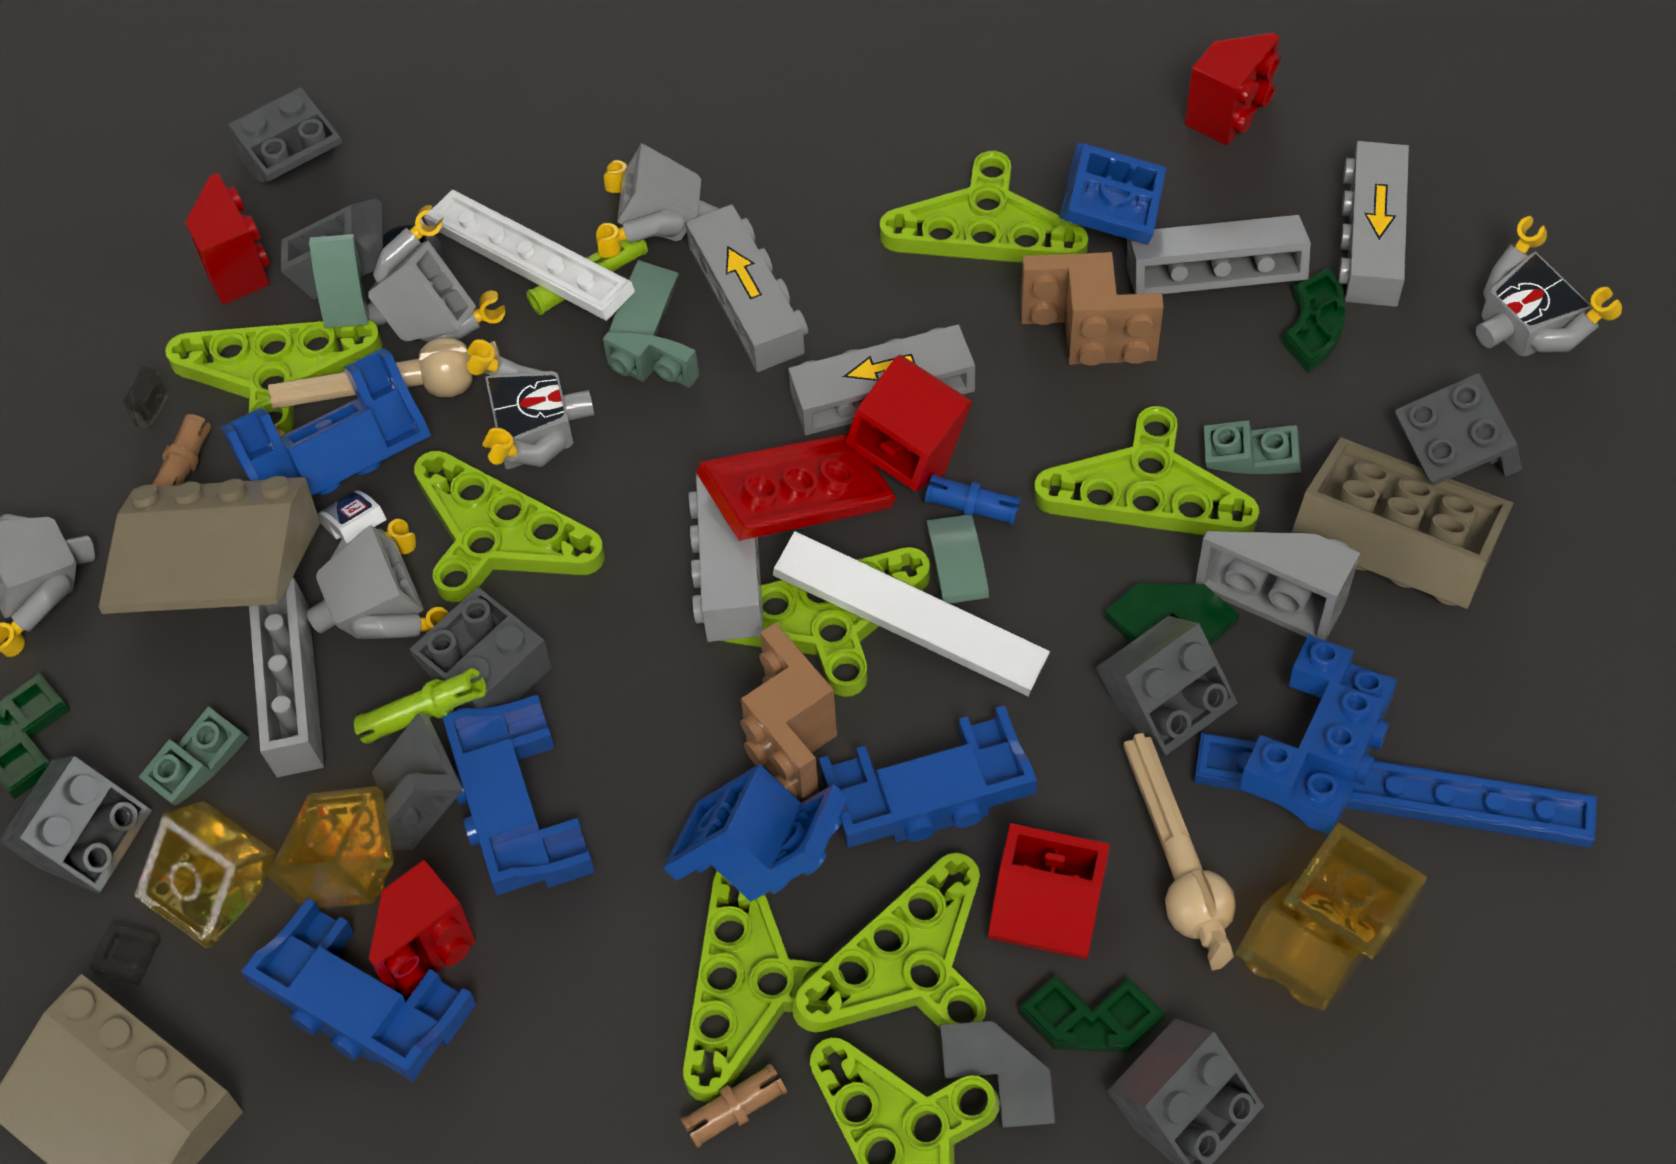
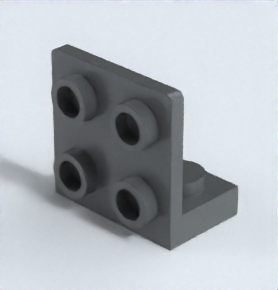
[1395,373,1522,485]
[364,714,463,851]

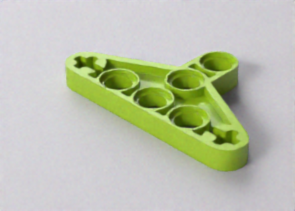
[880,151,1088,263]
[165,320,382,433]
[1034,406,1259,535]
[414,451,605,603]
[721,547,930,697]
[792,853,986,1032]
[683,871,846,1103]
[810,1038,1000,1164]

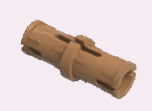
[151,414,212,487]
[680,1063,787,1148]

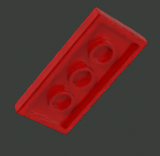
[696,433,896,541]

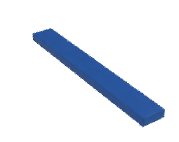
[1194,733,1597,848]

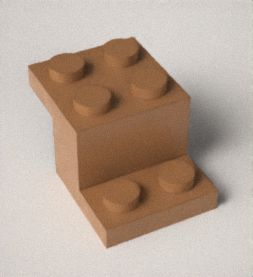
[1020,252,1164,366]
[740,623,837,803]

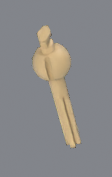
[268,337,500,409]
[1123,733,1236,971]

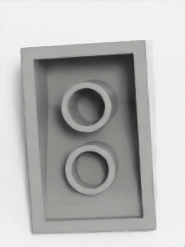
[1195,531,1360,641]

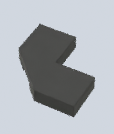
[940,1021,1055,1128]

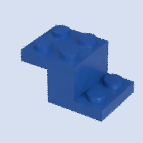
[1059,143,1167,245]
[663,764,848,902]

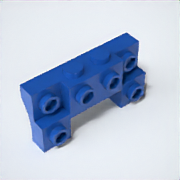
[220,348,431,496]
[1240,635,1398,836]
[442,694,595,896]
[819,705,1037,848]
[241,898,476,1082]

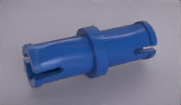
[925,474,1021,526]

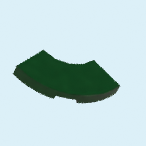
[1282,267,1346,373]

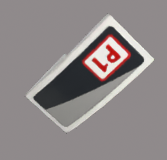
[318,490,387,544]

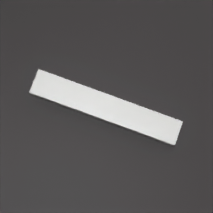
[424,189,635,321]
[773,531,1050,696]

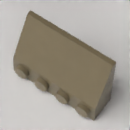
[1291,437,1514,609]
[99,476,320,614]
[0,973,243,1164]

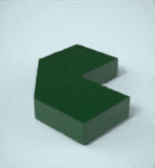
[1104,583,1239,646]
[0,673,70,800]
[1018,974,1165,1053]

